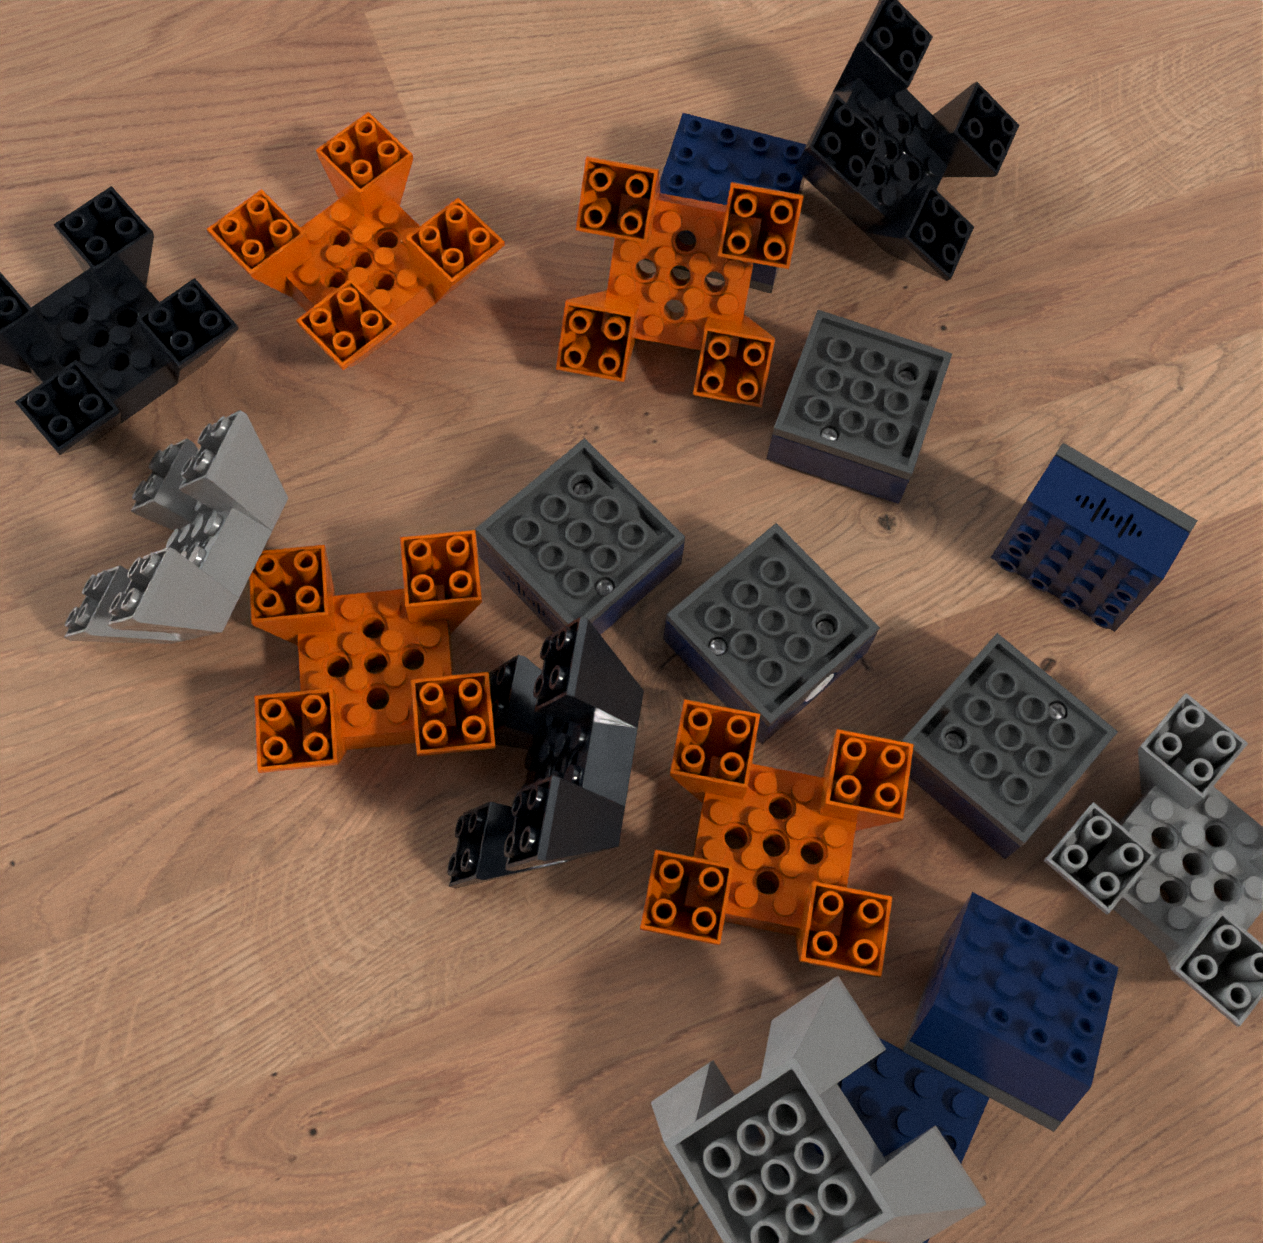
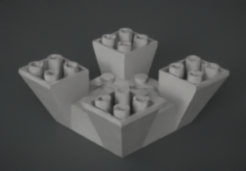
[64,410,288,644]
[1044,693,1263,1027]
[651,976,986,1243]

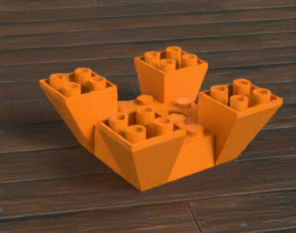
[207,112,505,370]
[556,156,804,408]
[249,530,496,773]
[640,699,914,978]

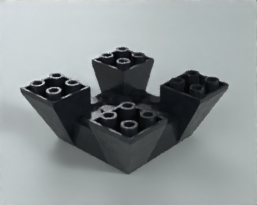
[794,0,1020,281]
[0,186,239,455]
[447,617,644,889]

